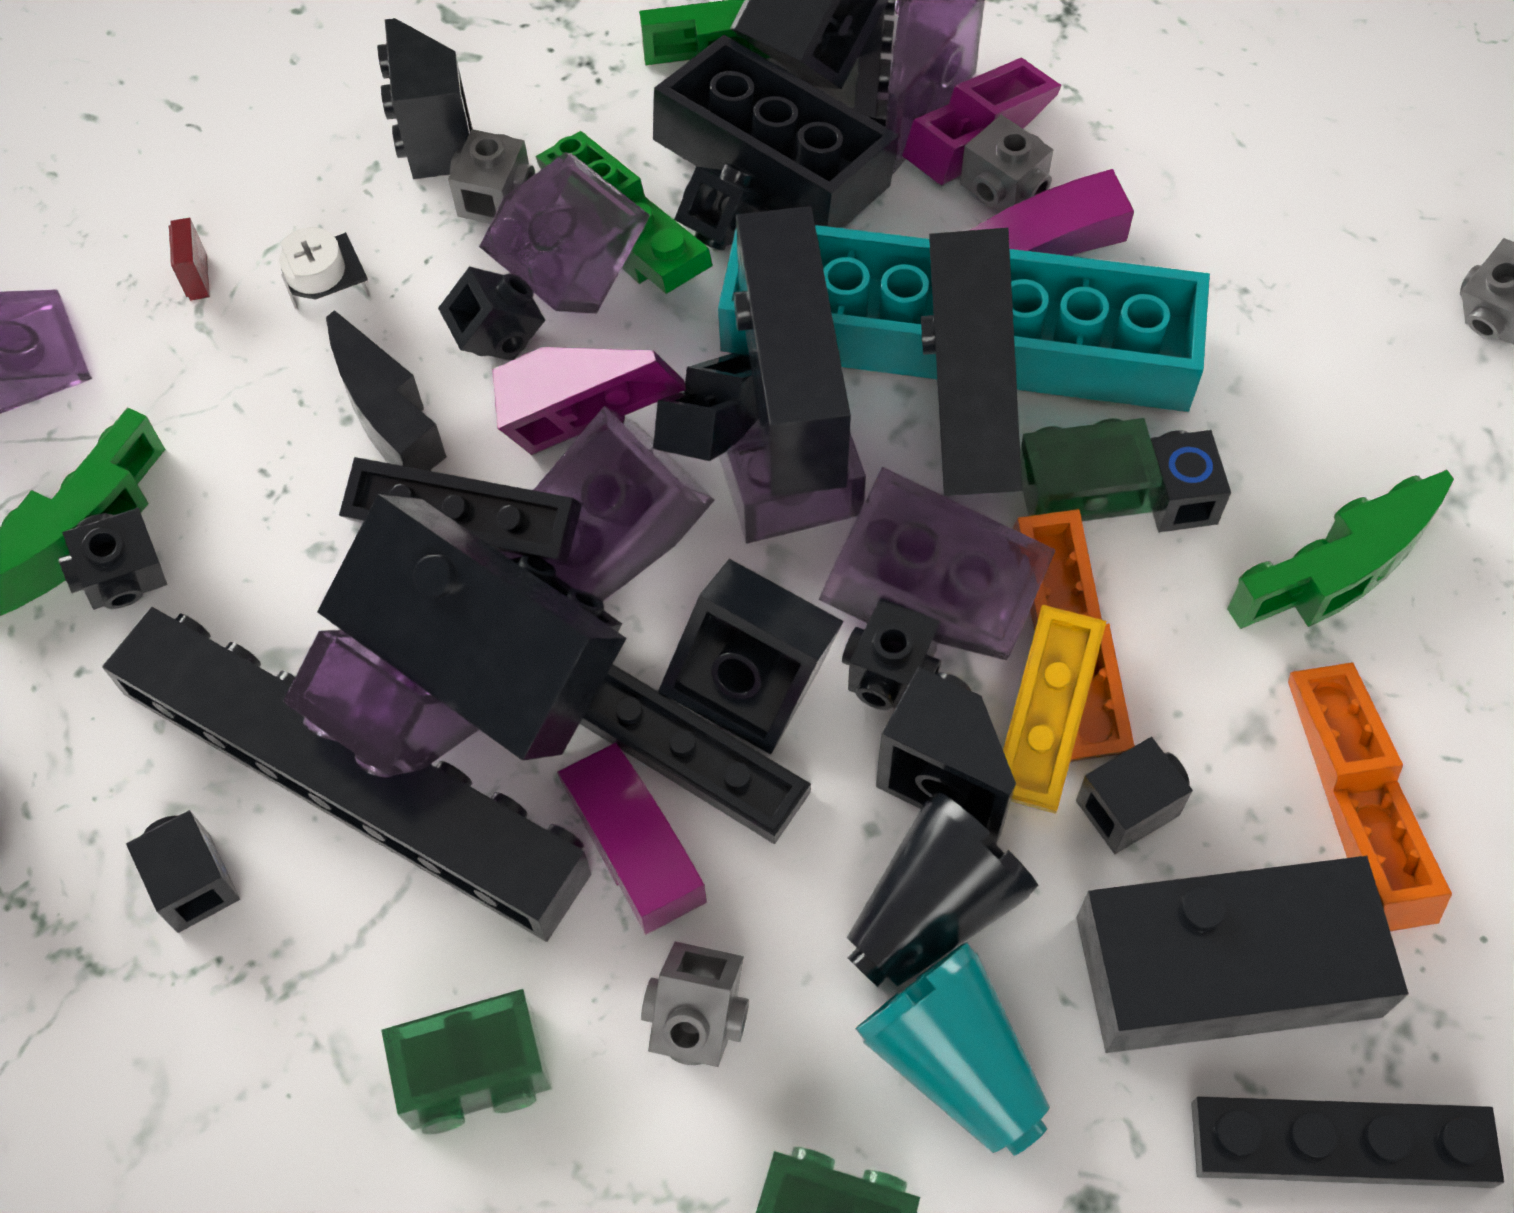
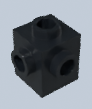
[674,163,770,251]
[438,266,546,360]
[58,508,168,610]
[842,598,941,710]

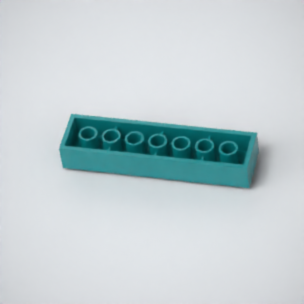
[718,225,1210,412]

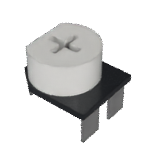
[279,227,370,310]

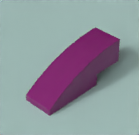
[902,57,1062,186]
[968,169,1134,256]
[557,742,707,935]

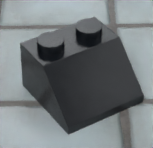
[658,558,844,755]
[876,666,1016,844]

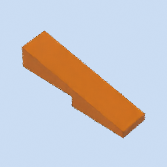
[1010,509,1135,762]
[1288,662,1452,931]

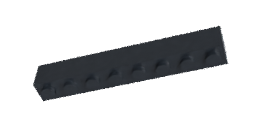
[102,607,592,942]

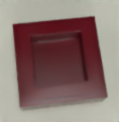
[168,217,210,301]

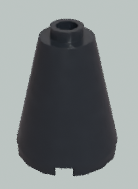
[846,792,1039,987]

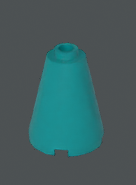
[855,942,1050,1156]

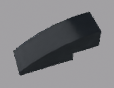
[326,310,447,471]
[653,353,759,461]

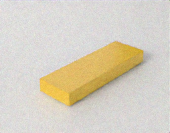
[1003,605,1107,814]

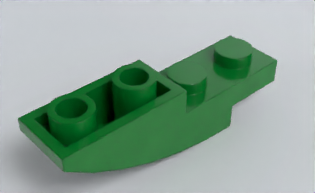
[639,0,771,66]
[535,131,713,294]
[0,407,166,616]
[1227,470,1454,629]

